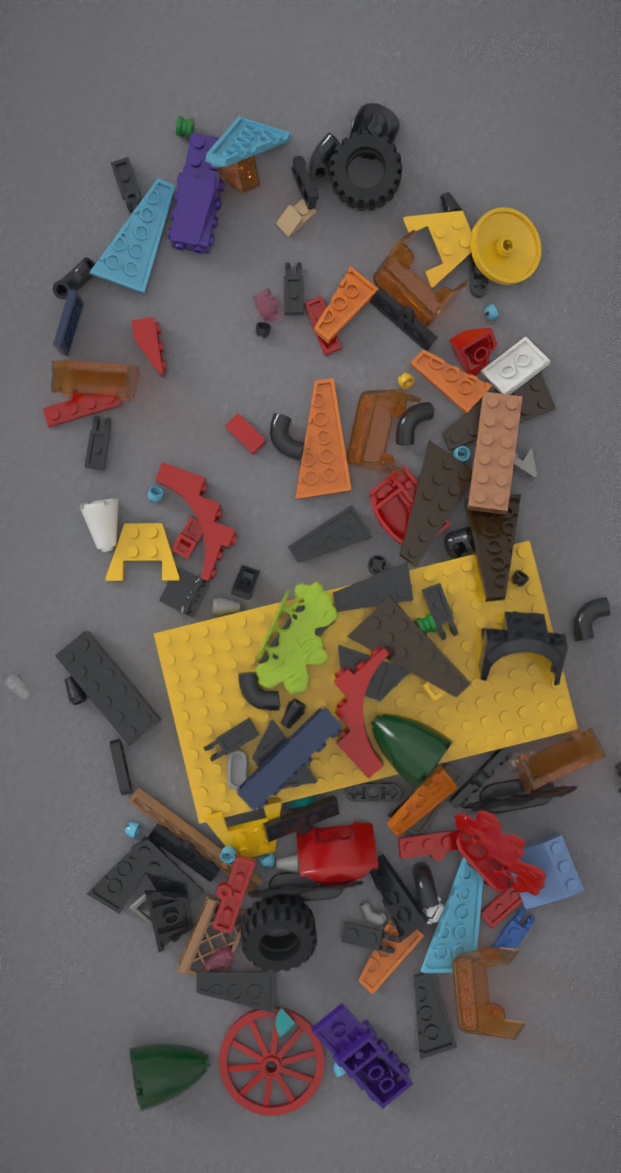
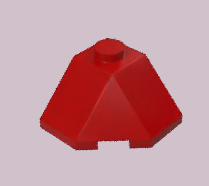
[449,328,497,376]

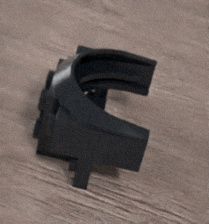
[479,611,568,686]

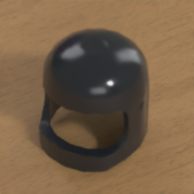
[444,526,475,558]

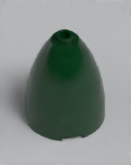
[371,714,453,790]
[129,1044,210,1111]

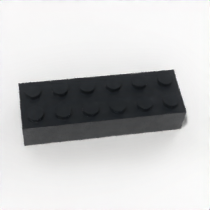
[55,631,162,746]

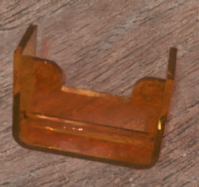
[373,230,468,327]
[51,360,139,401]
[346,389,421,473]
[515,727,606,793]
[452,946,525,1040]

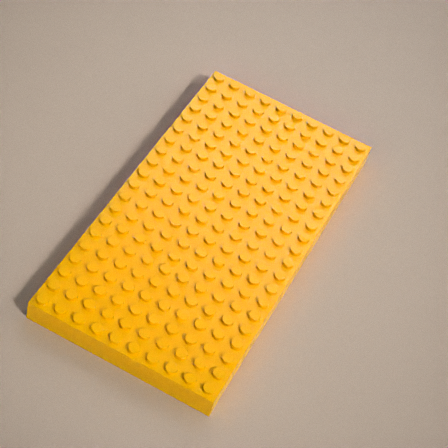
[154,541,578,824]

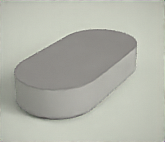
[227,750,248,790]

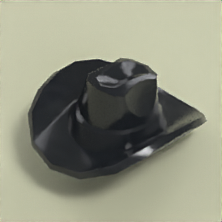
[349,103,400,160]

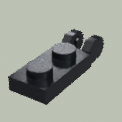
[292,156,319,210]
[111,157,142,213]
[284,262,304,315]
[85,416,112,471]
[421,583,458,641]
[203,718,260,762]
[341,922,398,953]

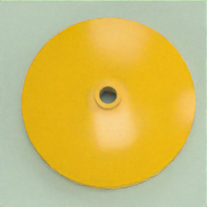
[470,207,541,285]

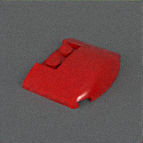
[368,465,452,545]
[296,822,379,884]

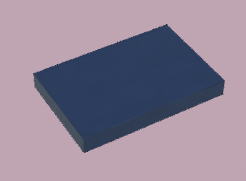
[53,289,84,356]

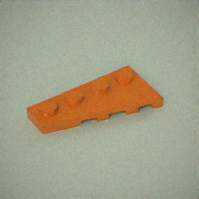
[314,266,379,343]
[410,349,493,415]
[386,765,458,837]
[358,917,425,995]

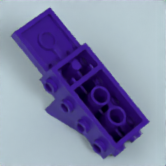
[168,133,225,254]
[311,1003,413,1109]

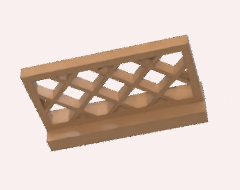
[177,893,246,977]

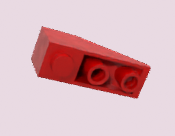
[131,317,167,378]

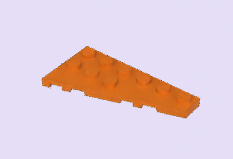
[295,378,352,500]

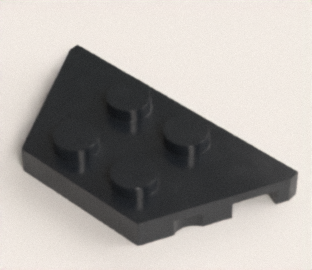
[338,645,410,701]
[252,720,318,789]
[145,890,194,953]

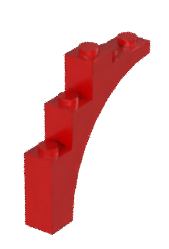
[155,462,238,582]
[333,645,389,779]

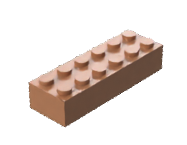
[467,392,523,515]

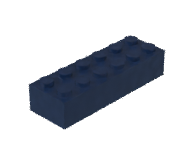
[237,706,342,811]

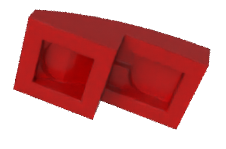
[225,413,266,455]
[171,516,203,559]

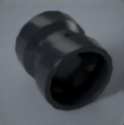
[367,555,387,575]

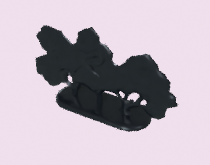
[462,775,577,814]
[247,872,364,902]

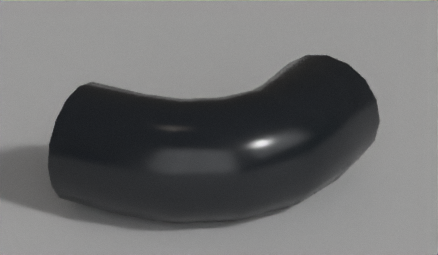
[309,132,341,182]
[53,257,95,300]
[396,402,434,446]
[270,413,304,461]
[573,597,610,642]
[238,672,280,711]
[412,862,439,908]

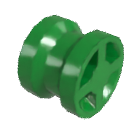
[176,116,195,138]
[416,613,437,635]

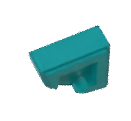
[288,795,316,809]
[276,1007,295,1037]

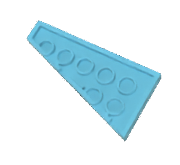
[206,116,292,167]
[89,178,176,294]
[420,857,483,973]

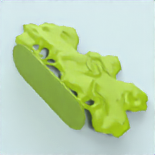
[255,581,338,695]

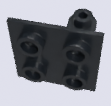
[159,567,210,618]

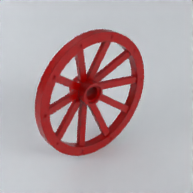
[219,1006,324,1116]

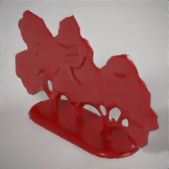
[454,811,546,896]

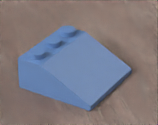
[510,832,584,909]

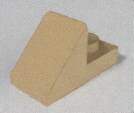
[276,199,317,238]

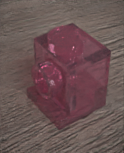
[253,288,279,322]

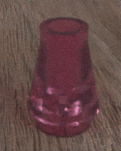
[204,946,235,972]

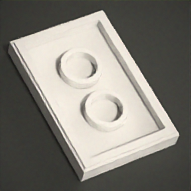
[481,336,550,395]

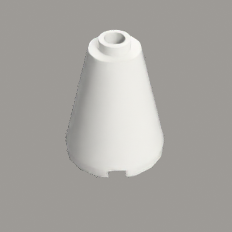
[80,498,119,552]

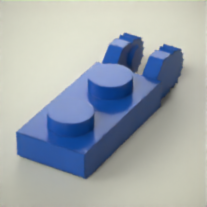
[489,908,535,963]

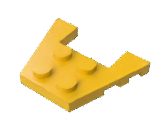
[403,211,472,288]
[106,523,181,581]
[205,797,281,858]

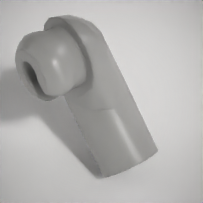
[360,901,387,926]

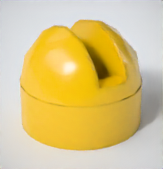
[398,372,415,390]

